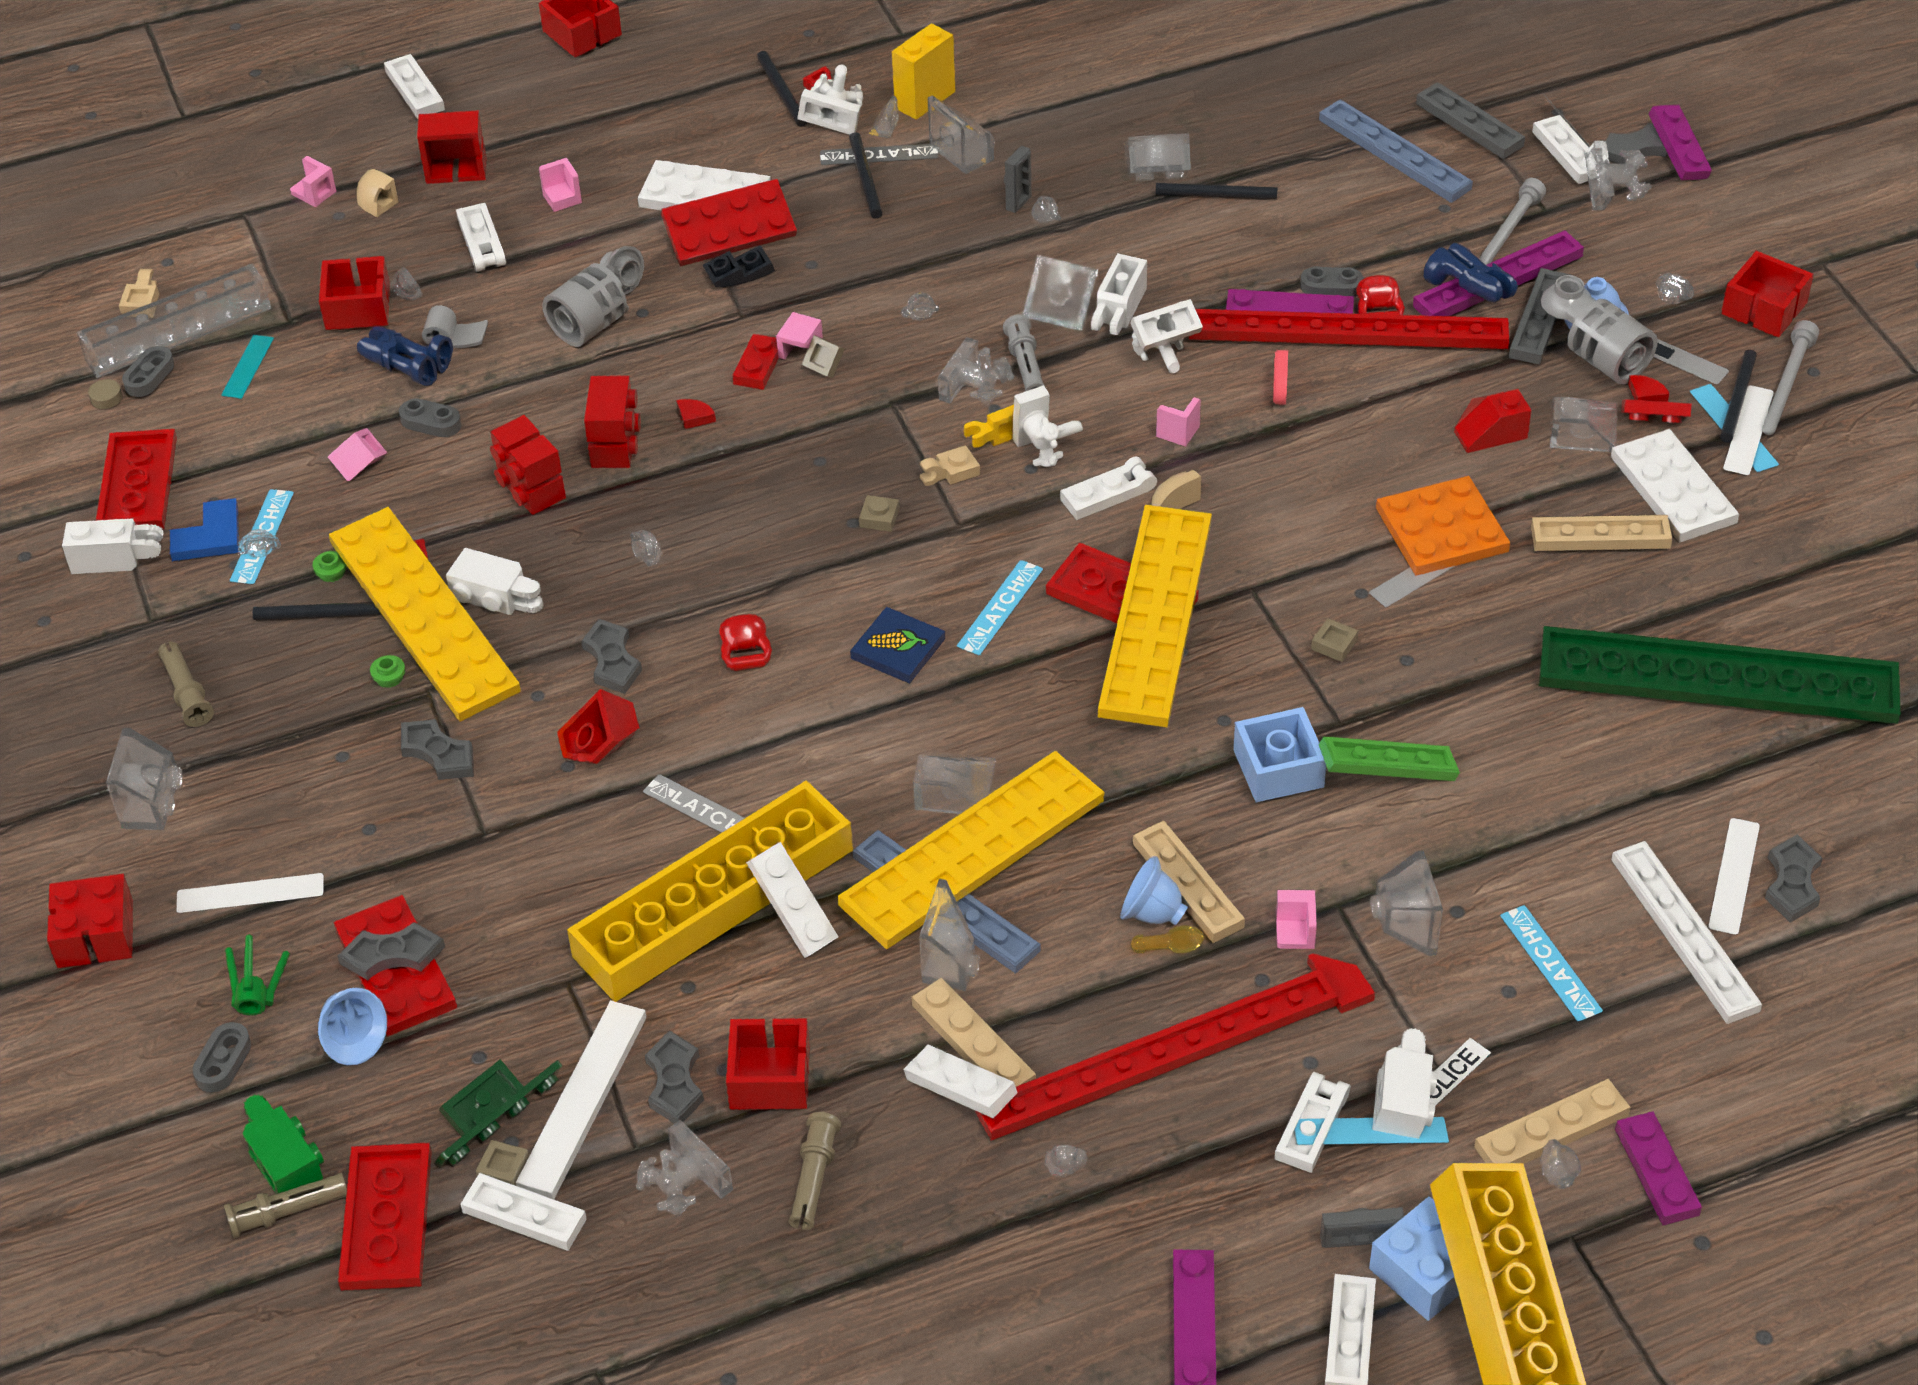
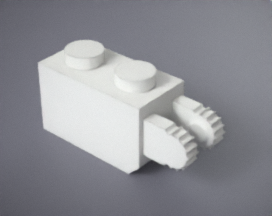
[1091,253,1147,335]
[62,519,163,574]
[446,548,543,615]
[1372,1028,1438,1139]

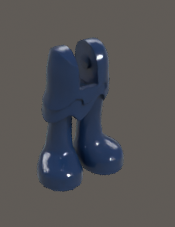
[1423,243,1518,303]
[357,326,453,386]

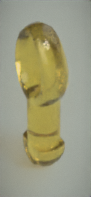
[1130,925,1204,954]

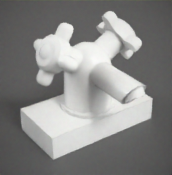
[797,64,863,135]
[1130,299,1203,374]
[1012,385,1083,467]

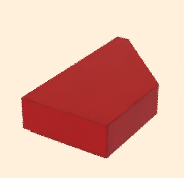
[1307,953,1375,1014]

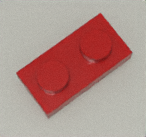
[733,334,779,390]
[1621,399,1692,423]

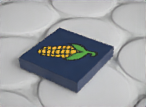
[850,607,945,684]

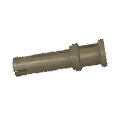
[158,641,214,727]
[788,1112,842,1230]
[224,1173,347,1239]

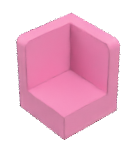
[290,156,337,207]
[539,158,582,212]
[776,312,823,360]
[1156,397,1201,447]
[328,428,387,481]
[1276,890,1316,949]

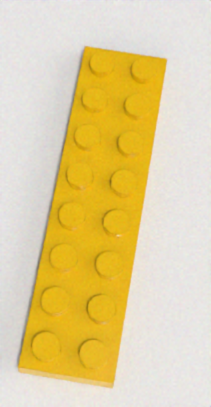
[1098,505,1212,728]
[329,506,521,722]
[838,751,1105,949]

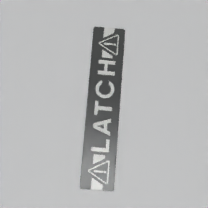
[820,144,938,165]

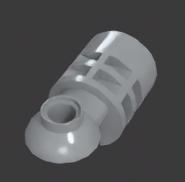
[542,246,644,347]
[1540,275,1657,384]

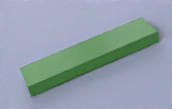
[1319,736,1460,781]

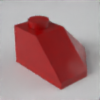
[1454,389,1532,453]
[557,689,640,764]

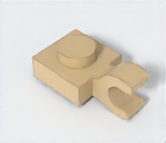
[119,269,159,316]
[920,445,980,486]

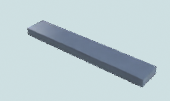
[1319,99,1473,203]
[853,830,1041,974]

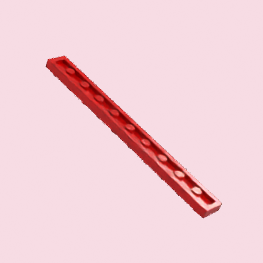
[1189,309,1509,349]
[975,969,1338,1141]

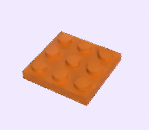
[1376,476,1510,576]

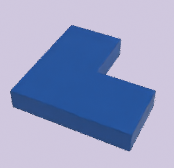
[170,498,239,561]

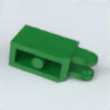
[243,1094,324,1194]

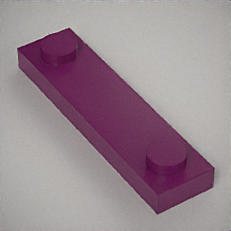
[1226,289,1354,313]
[1173,1249,1216,1385]

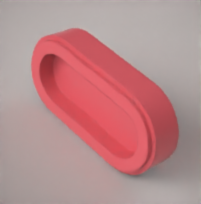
[1273,350,1288,405]

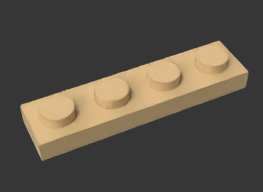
[1531,515,1672,551]
[1133,821,1245,943]
[912,977,1036,1087]
[1474,1079,1631,1164]

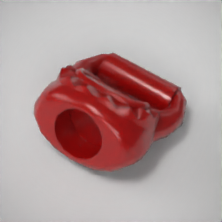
[1357,275,1405,315]
[719,614,772,671]

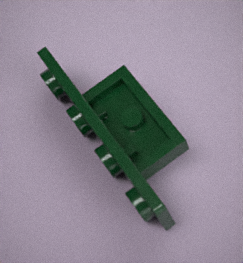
[434,1059,563,1169]

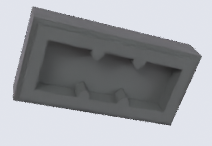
[1004,145,1032,213]
[1320,1207,1404,1248]

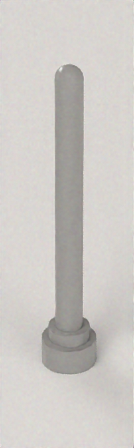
[1479,178,1546,265]
[1762,320,1819,435]

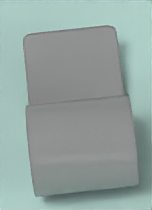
[422,305,488,348]

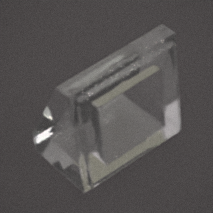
[869,96,899,138]

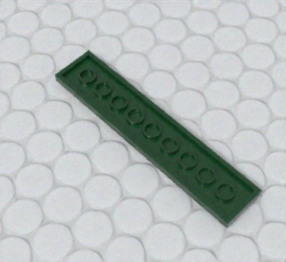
[1539,626,1901,724]

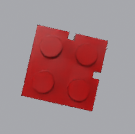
[539,0,622,57]
[417,110,487,184]
[1721,250,1814,338]
[319,256,390,330]
[584,376,641,468]
[490,415,566,515]
[47,873,133,968]
[726,1018,810,1110]

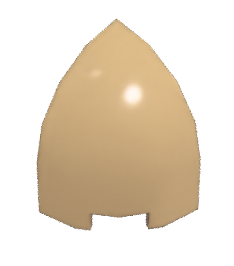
[356,169,399,217]
[1151,470,1201,509]

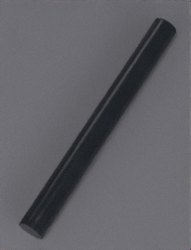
[757,51,807,127]
[849,132,883,219]
[1156,183,1278,199]
[1720,349,1757,442]
[252,602,382,620]

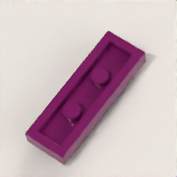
[1648,105,1712,180]
[1615,1111,1702,1226]

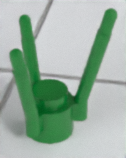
[225,934,290,1015]

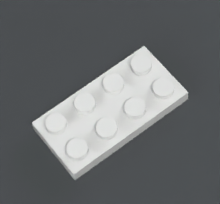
[638,160,771,210]
[1611,429,1739,543]

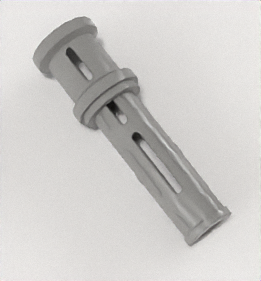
[1003,314,1045,392]

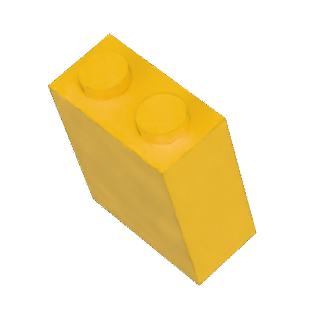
[892,23,955,120]

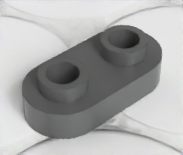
[1300,266,1364,297]
[122,346,174,397]
[399,398,462,437]
[193,1022,251,1092]

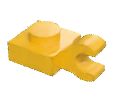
[964,405,1014,448]

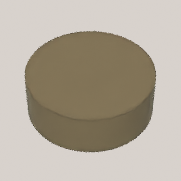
[88,379,122,409]

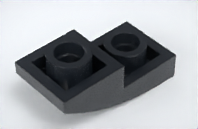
[703,245,775,287]

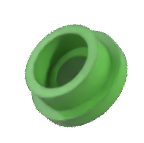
[313,551,347,582]
[370,655,405,688]

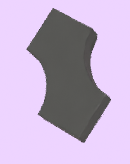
[1600,123,1668,166]
[581,619,642,694]
[401,719,474,780]
[1765,834,1823,923]
[337,922,445,980]
[645,1030,704,1126]

